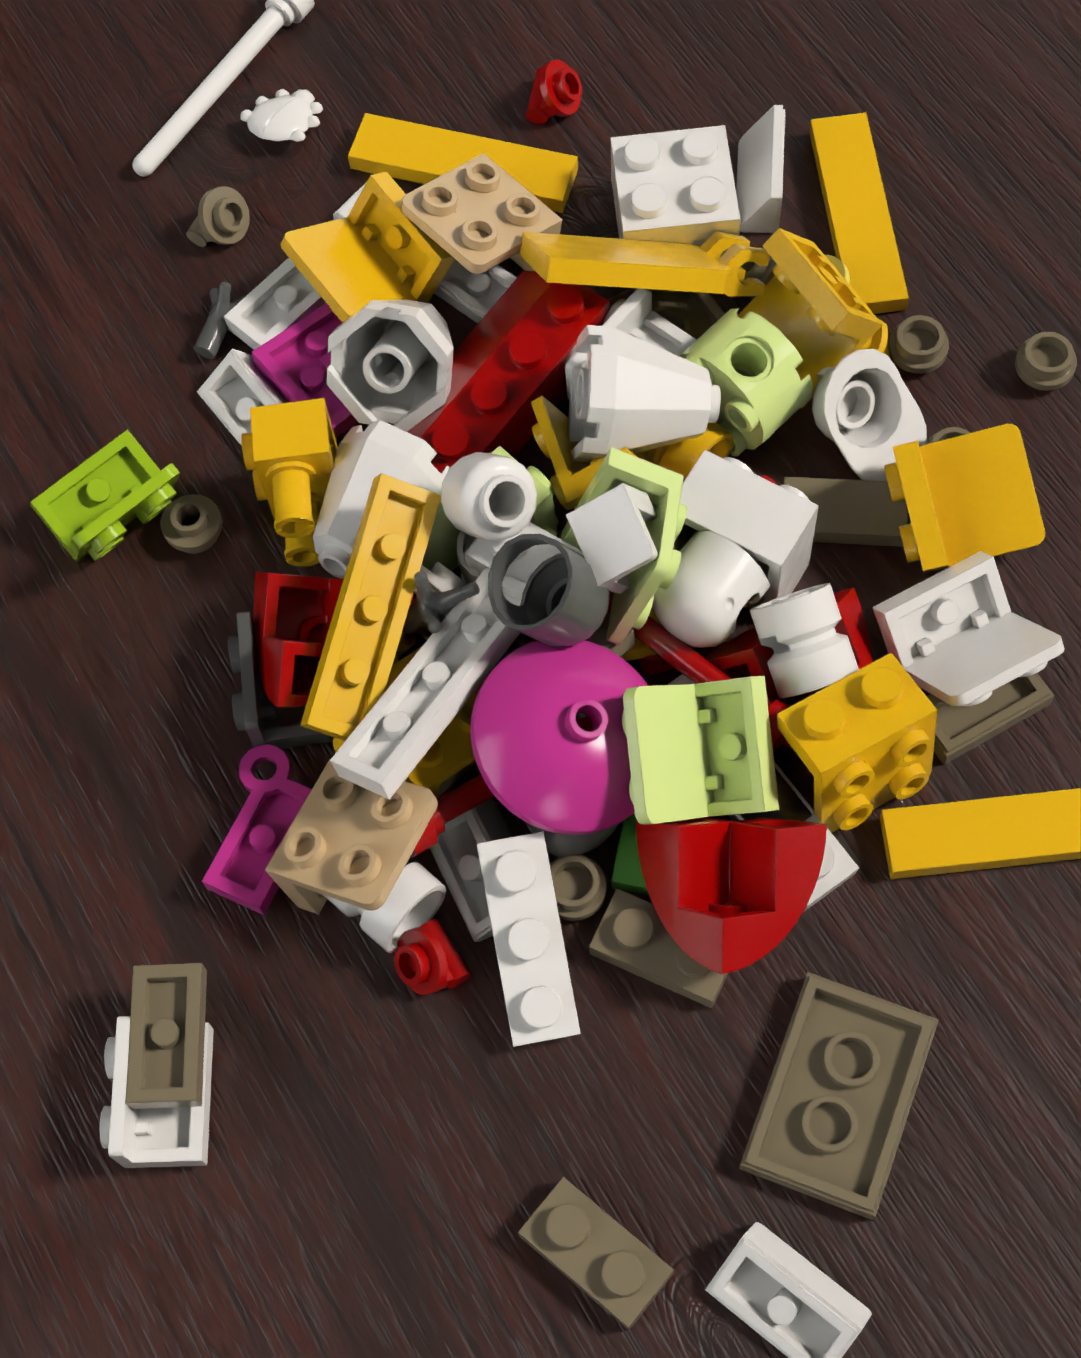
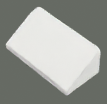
[736,105,785,233]
[197,348,288,446]
[430,799,512,942]
[705,1222,872,1358]

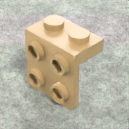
[401,153,563,274]
[265,759,438,915]

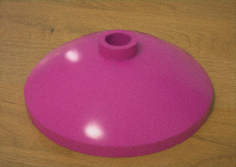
[470,640,648,835]

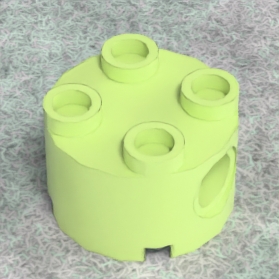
[679,309,813,456]

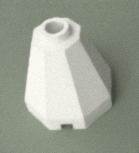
[327,300,454,431]
[568,325,721,462]
[313,420,450,579]

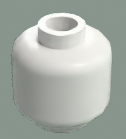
[441,452,537,541]

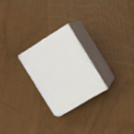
[566,483,658,594]

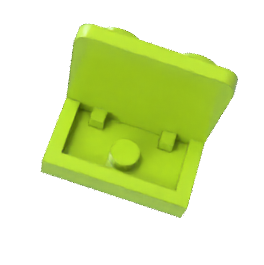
[30,429,180,562]

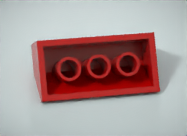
[392,271,610,473]

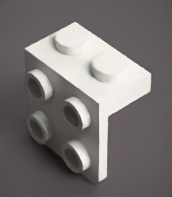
[872,551,1065,707]

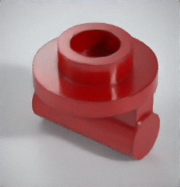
[526,59,582,125]
[394,919,471,995]

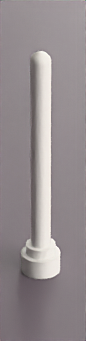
[133,0,315,177]

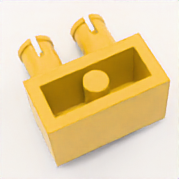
[241,398,338,567]

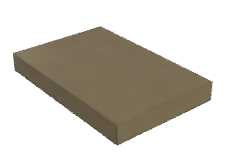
[739,972,939,1220]

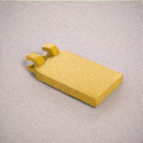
[520,231,769,297]

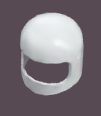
[652,530,770,648]

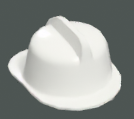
[812,349,927,481]

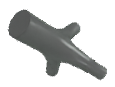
[193,281,247,359]
[403,571,480,634]

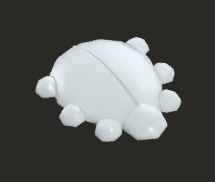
[240,89,323,142]

